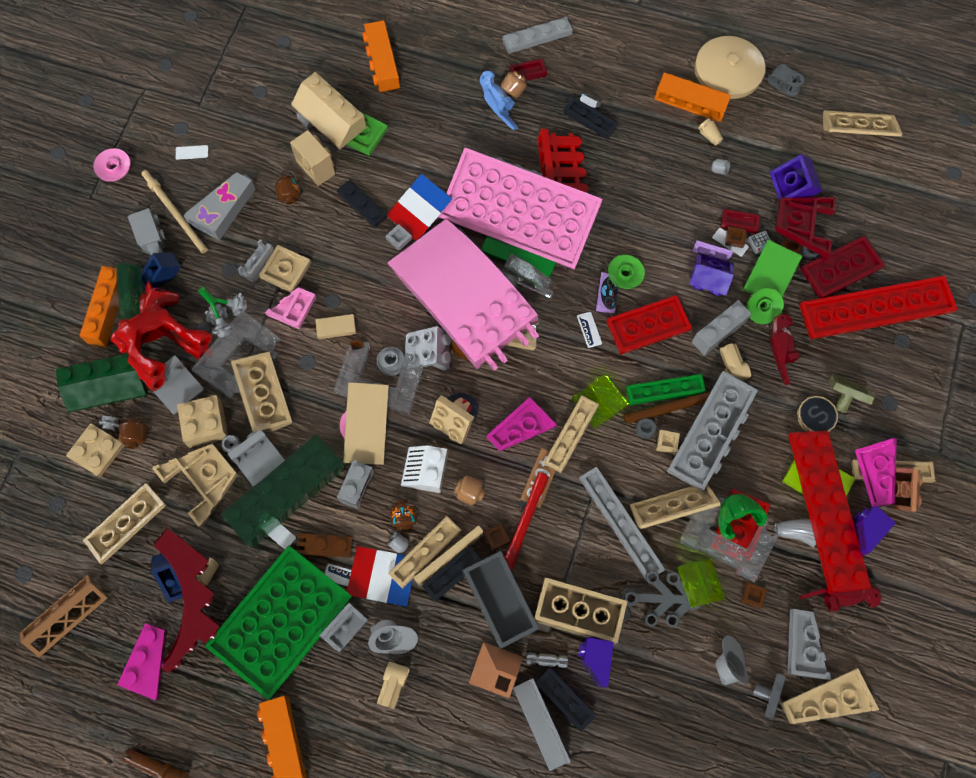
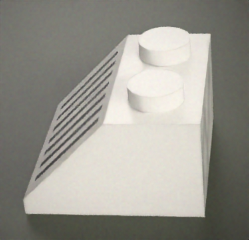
[401,446,448,493]

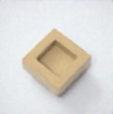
[656,430,680,454]

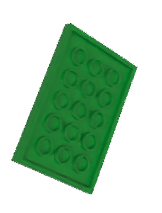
[205,545,353,701]

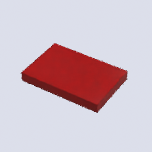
[711,489,771,561]

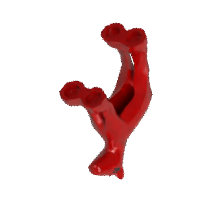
[111,282,212,391]

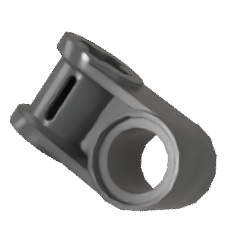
[768,64,804,97]

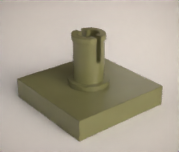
[829,374,875,413]

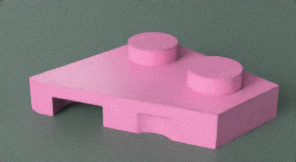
[265,287,316,329]

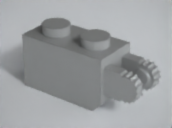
[128,208,166,256]

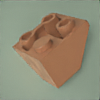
[469,642,523,699]

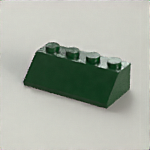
[56,354,147,412]

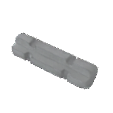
[526,652,568,668]

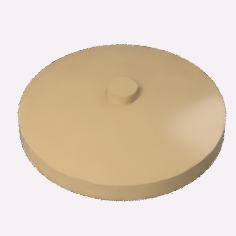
[695,36,765,99]

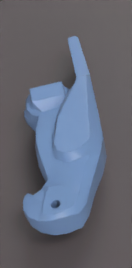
[480,71,518,130]

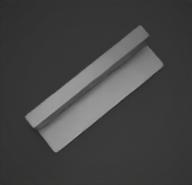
[513,678,571,771]

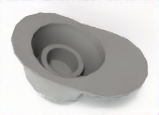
[368,620,418,654]
[715,635,749,685]

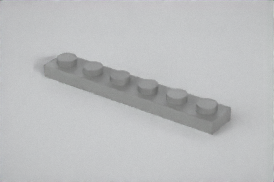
[579,467,665,580]

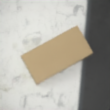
[315,314,356,339]

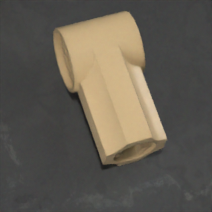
[719,343,751,381]
[377,661,410,709]

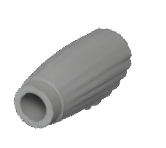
[774,519,816,547]

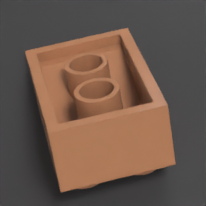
[886,468,923,512]

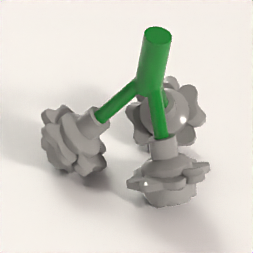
[198,287,247,338]

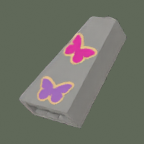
[184,172,256,240]

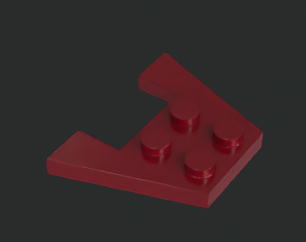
[775,197,836,259]

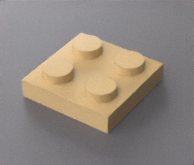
[259,245,311,292]
[66,423,125,478]

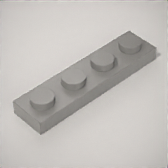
[502,17,573,54]

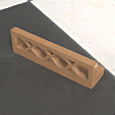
[19,575,107,657]

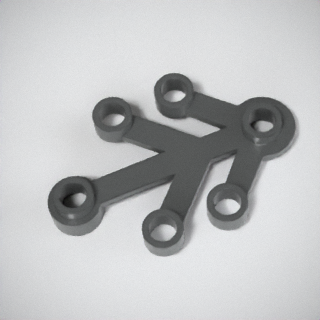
[621,571,704,627]

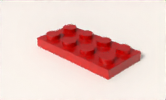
[606,295,692,355]

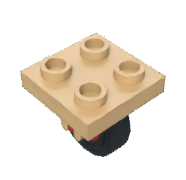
[429,393,479,444]

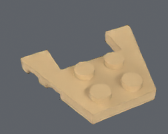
[152,444,238,528]

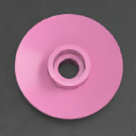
[93,149,131,181]

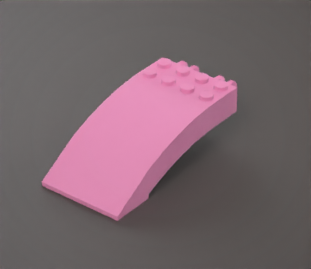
[388,219,539,371]

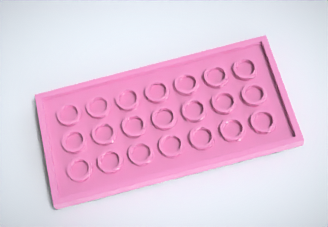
[438,148,603,270]

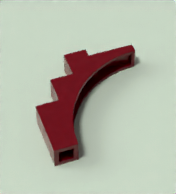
[153,527,219,674]

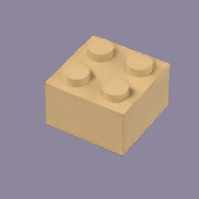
[290,130,335,186]
[177,395,228,448]

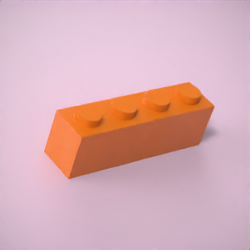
[362,20,400,92]
[654,73,731,122]
[79,266,128,347]
[257,696,306,778]

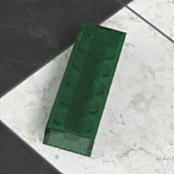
[221,434,346,549]

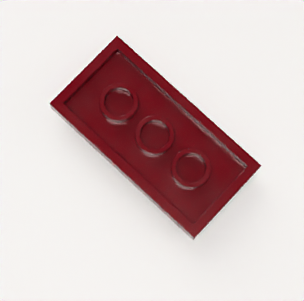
[800,236,886,299]

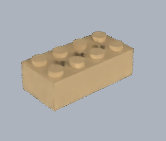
[534,578,627,645]

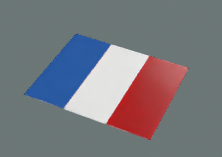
[387,174,453,241]
[347,546,413,607]

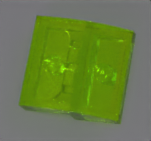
[572,374,629,429]
[677,559,725,608]

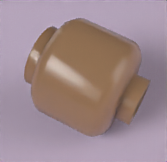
[501,71,527,98]
[454,476,485,505]

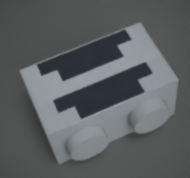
[337,460,374,509]

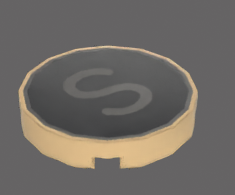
[797,396,838,432]

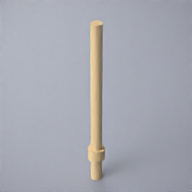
[141,170,208,254]

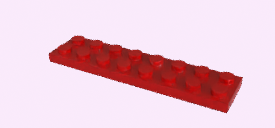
[799,276,958,340]
[788,431,871,593]

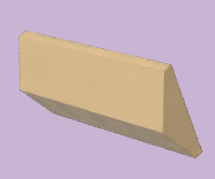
[823,110,903,137]
[231,352,292,433]
[83,483,166,565]
[630,484,721,529]

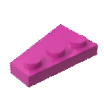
[486,397,557,452]
[855,438,897,508]
[117,623,167,700]

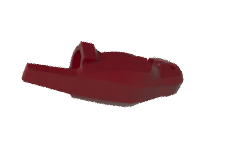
[770,314,799,385]
[799,586,881,612]

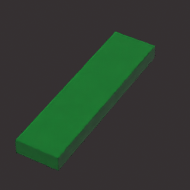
[481,236,556,280]
[625,374,706,406]

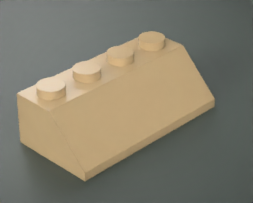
[292,72,366,150]

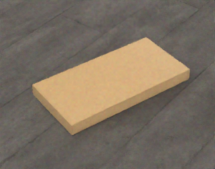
[343,383,389,465]

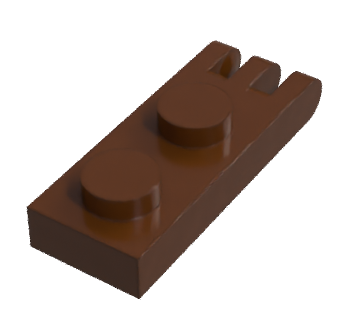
[296,533,353,558]

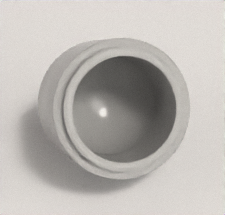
[711,159,730,175]
[388,532,409,553]

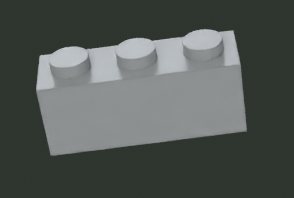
[692,300,751,356]

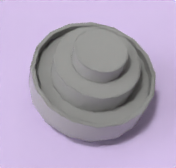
[377,347,406,376]

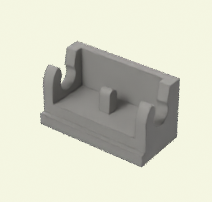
[238,240,274,283]
[320,603,368,653]

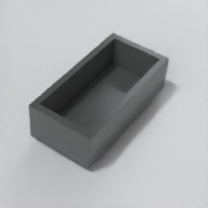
[462,551,539,649]

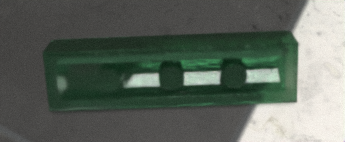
[116,262,143,321]

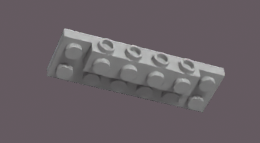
[667,371,758,492]

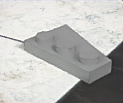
[787,609,831,680]

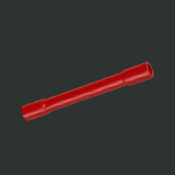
[504,473,549,571]

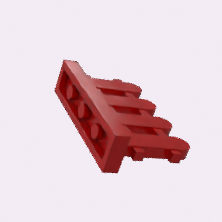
[537,129,589,193]

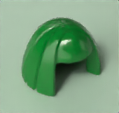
[718,494,767,540]

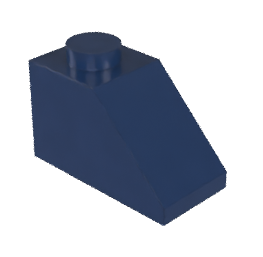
[138,252,181,291]
[151,553,183,603]

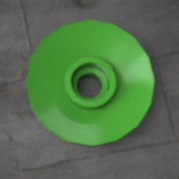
[608,254,645,289]
[746,287,784,324]

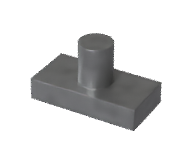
[753,673,786,721]

